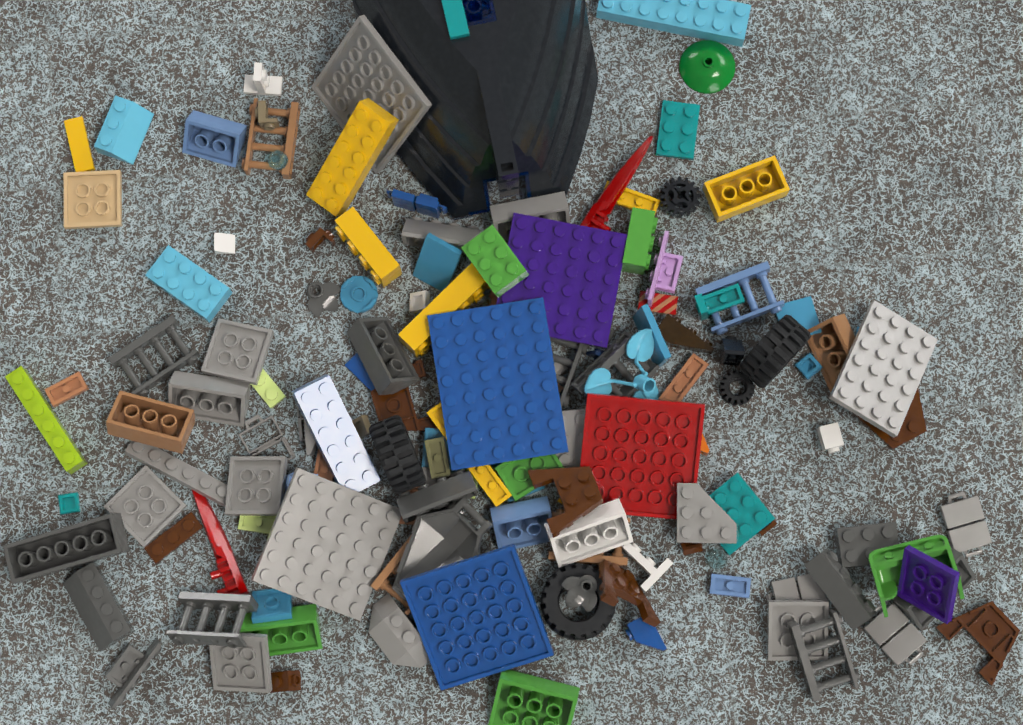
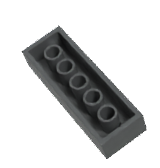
[3,513,130,584]

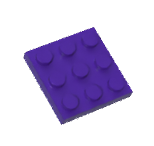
[897,545,960,624]

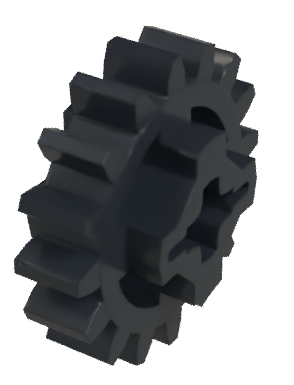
[659,176,701,218]

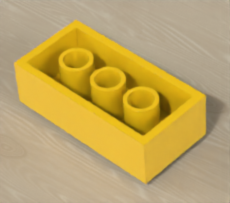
[702,155,790,223]
[335,207,402,287]

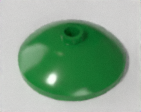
[679,40,735,94]

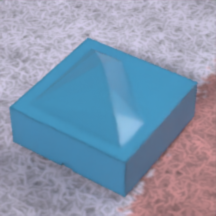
[795,352,823,380]

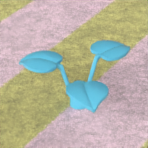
[584,329,659,399]

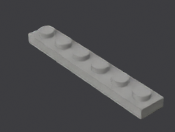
[125,441,227,507]

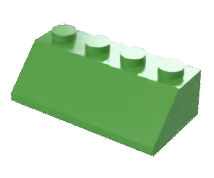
[240,604,323,656]

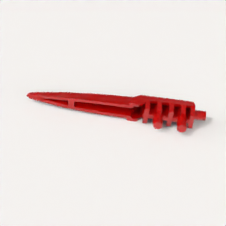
[580,136,653,231]
[192,490,249,595]

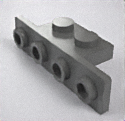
[104,638,162,709]

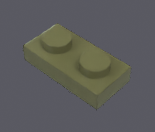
[424,437,451,479]

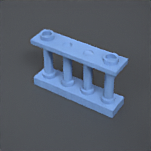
[695,261,785,335]

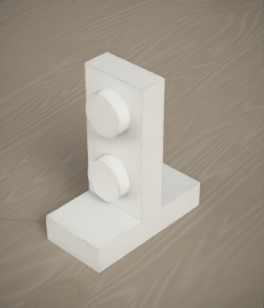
[243,62,283,96]
[622,542,673,593]

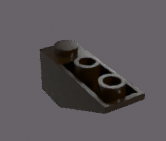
[658,314,714,354]

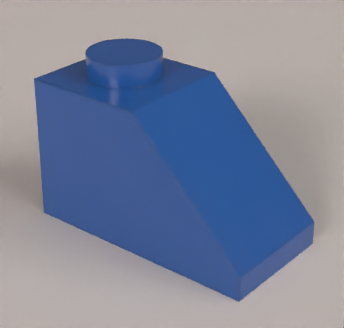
[625,617,667,651]

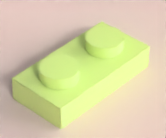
[251,369,286,409]
[238,516,276,534]

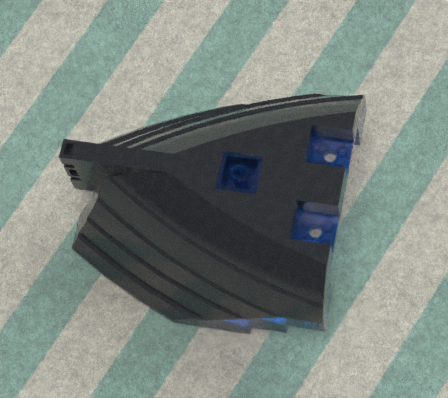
[352,0,598,220]

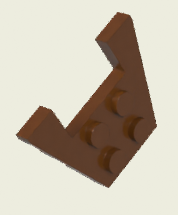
[370,359,438,432]
[850,388,927,449]
[528,466,603,538]
[599,559,661,627]
[935,601,1020,686]

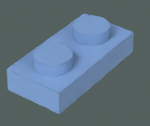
[709,574,751,598]

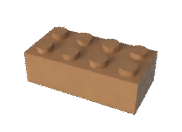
[106,391,195,454]

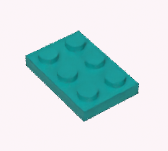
[656,100,700,160]

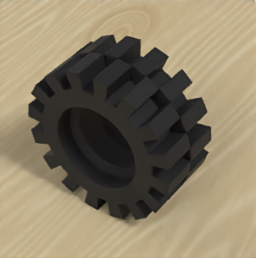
[719,369,755,406]

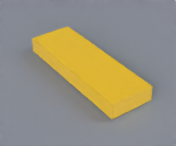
[64,116,95,172]
[603,181,660,214]

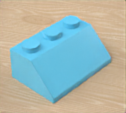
[94,95,154,165]

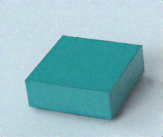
[58,492,81,515]

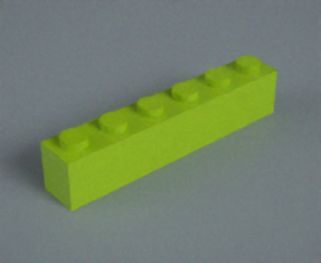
[5,366,88,474]

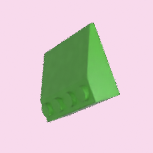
[488,670,580,725]

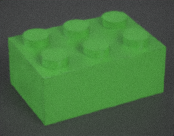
[621,207,658,275]
[461,224,529,298]

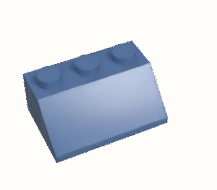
[182,110,247,168]
[490,496,552,549]

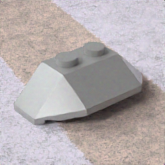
[368,593,430,668]

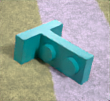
[694,283,745,321]

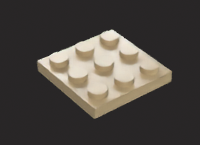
[63,170,122,229]

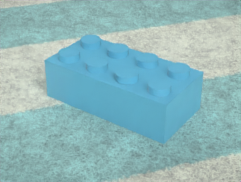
[145,245,233,323]

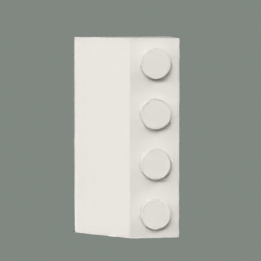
[544,498,634,568]

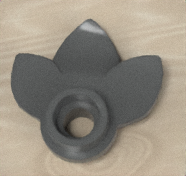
[307,282,341,317]
[561,575,597,612]

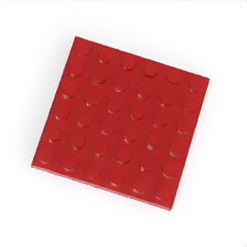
[580,393,705,519]

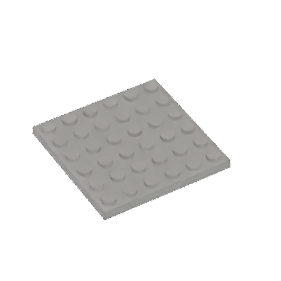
[311,15,432,174]
[251,467,401,621]

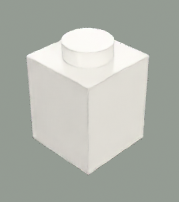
[816,422,844,454]

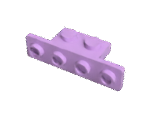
[645,231,683,306]

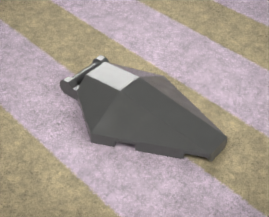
[392,497,493,601]

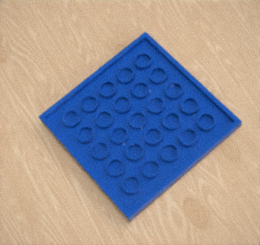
[400,544,554,691]

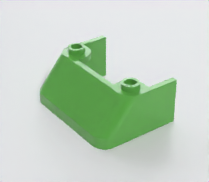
[869,535,964,618]

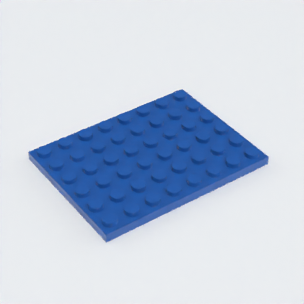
[427,297,569,471]

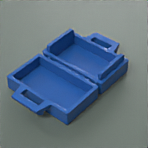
[387,189,448,218]

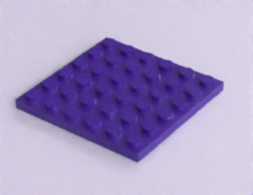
[496,213,628,348]

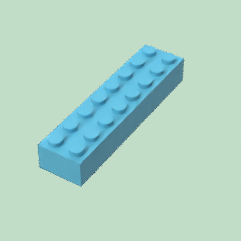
[596,0,751,47]

